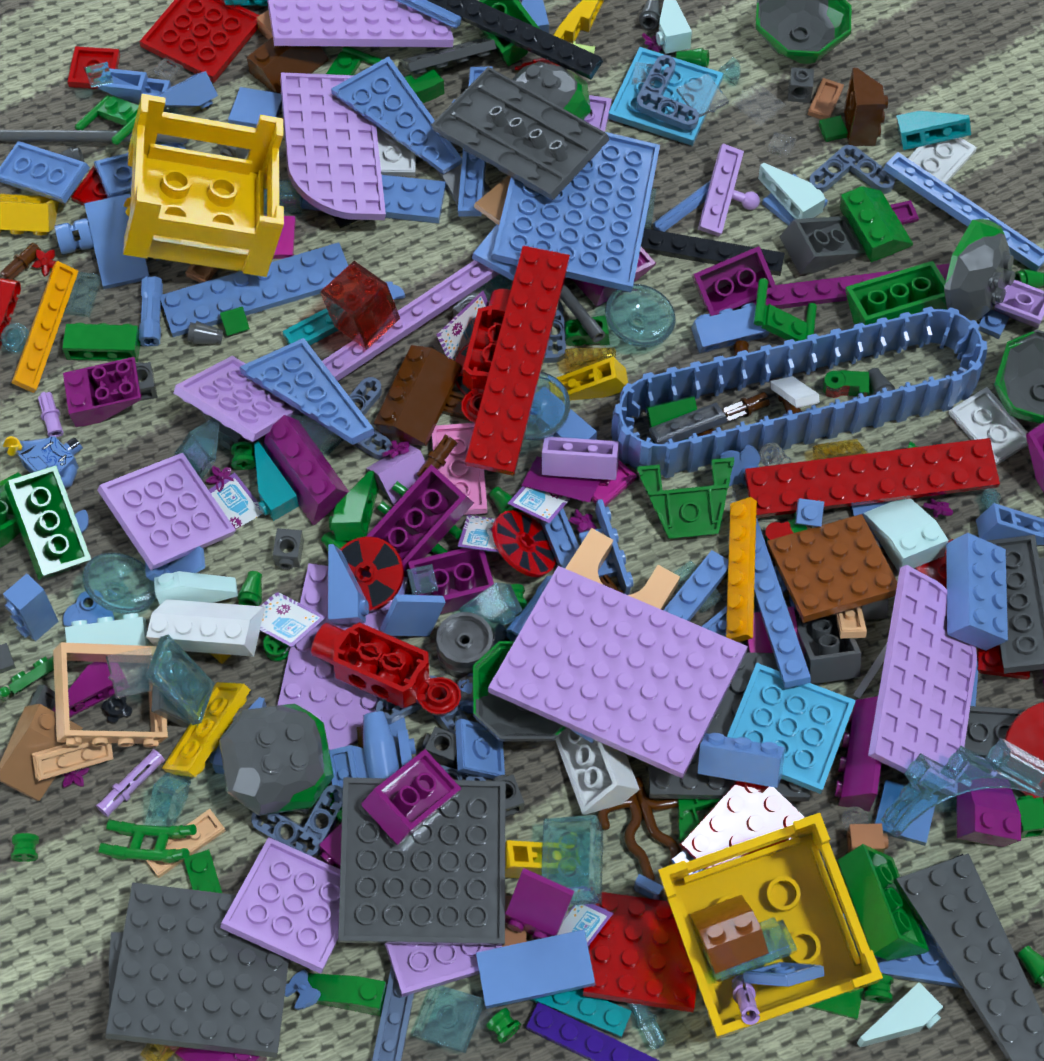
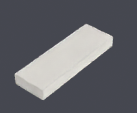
[770,376,820,408]

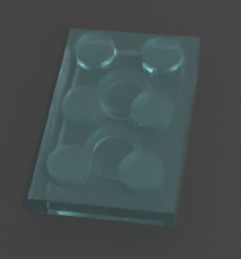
[146,634,215,725]

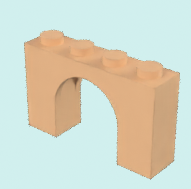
[565,528,680,610]

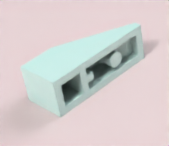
[656,0,692,54]
[758,163,825,219]
[154,571,238,605]
[857,982,943,1047]

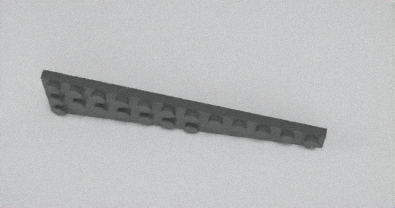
[893,853,1044,1061]

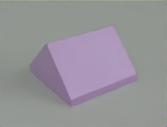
[994,280,1044,329]
[366,445,426,505]

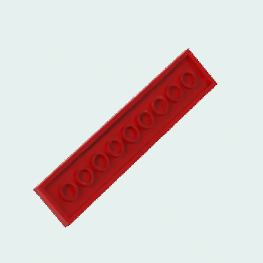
[465,246,570,476]
[745,438,1000,518]

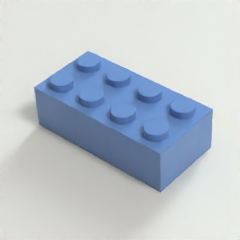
[946,533,1008,651]

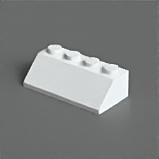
[146,599,265,657]
[555,728,640,815]

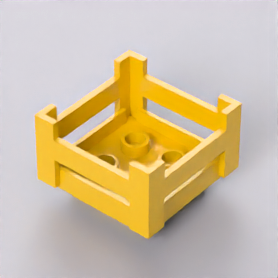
[123,94,284,277]
[658,813,883,1039]

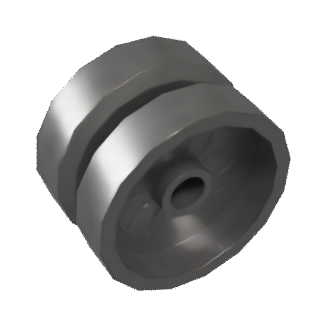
[436,612,493,678]

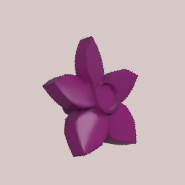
[642,33,663,52]
[382,440,410,459]
[205,466,234,492]
[923,498,953,518]
[569,509,597,533]
[61,767,90,788]

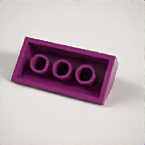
[263,415,349,525]
[835,696,881,812]

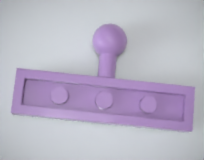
[698,144,760,237]

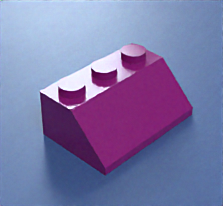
[691,246,778,316]

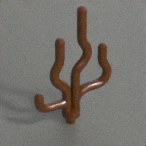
[597,770,681,881]

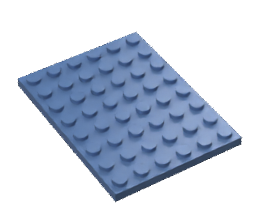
[491,131,660,292]

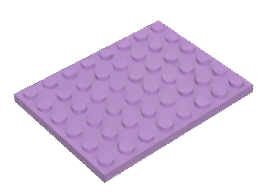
[488,566,748,779]

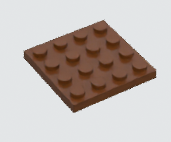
[767,514,898,623]

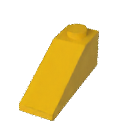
[549,357,628,401]
[505,840,581,878]

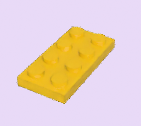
[162,682,251,777]

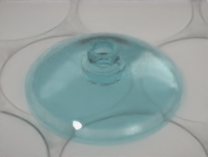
[605,284,676,347]
[524,372,570,440]
[82,553,156,614]

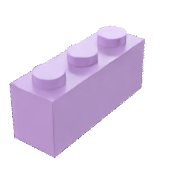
[542,436,619,480]

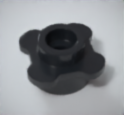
[102,694,132,723]

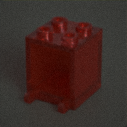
[320,261,400,350]

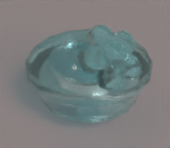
[1,323,29,352]

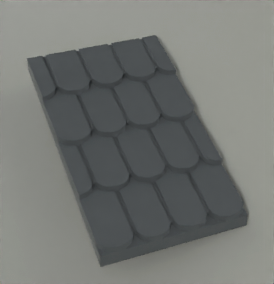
[431,67,610,200]

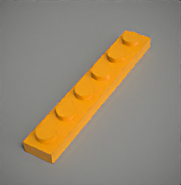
[11,261,78,393]
[726,497,757,642]

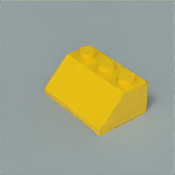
[0,194,59,236]

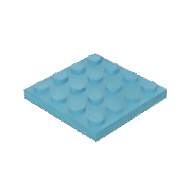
[608,47,724,146]
[727,663,856,794]

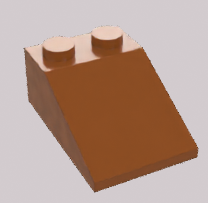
[689,895,769,974]

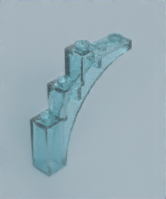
[881,738,1044,838]

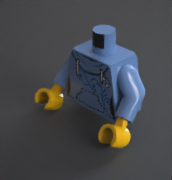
[3,436,83,488]

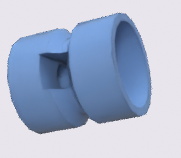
[55,218,94,255]

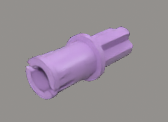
[38,392,64,437]

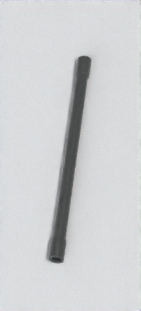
[0,130,190,144]
[484,182,605,343]

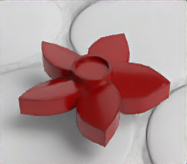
[32,249,56,277]

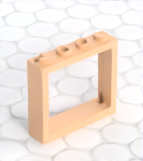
[53,642,168,748]

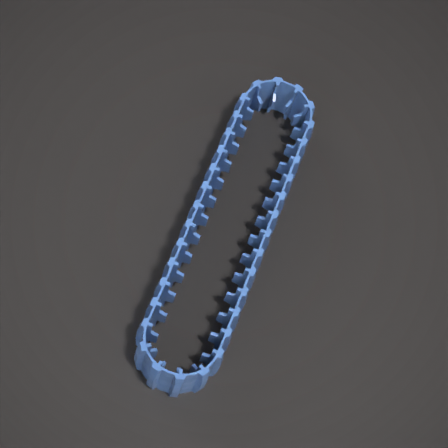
[611,307,987,478]

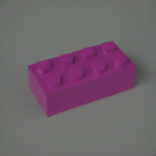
[366,464,474,577]

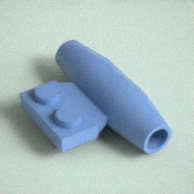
[329,711,399,802]

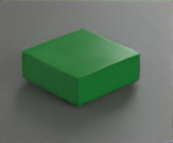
[818,115,848,142]
[220,306,250,336]

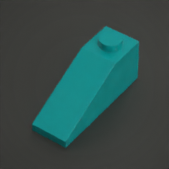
[896,111,971,150]
[254,441,299,521]

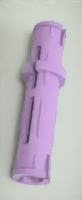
[96,749,165,817]
[732,974,760,1025]

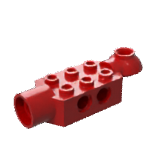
[461,289,511,423]
[311,622,461,716]

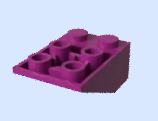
[63,357,142,427]

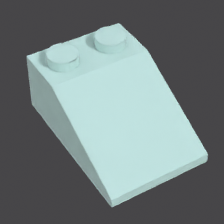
[863,499,948,572]

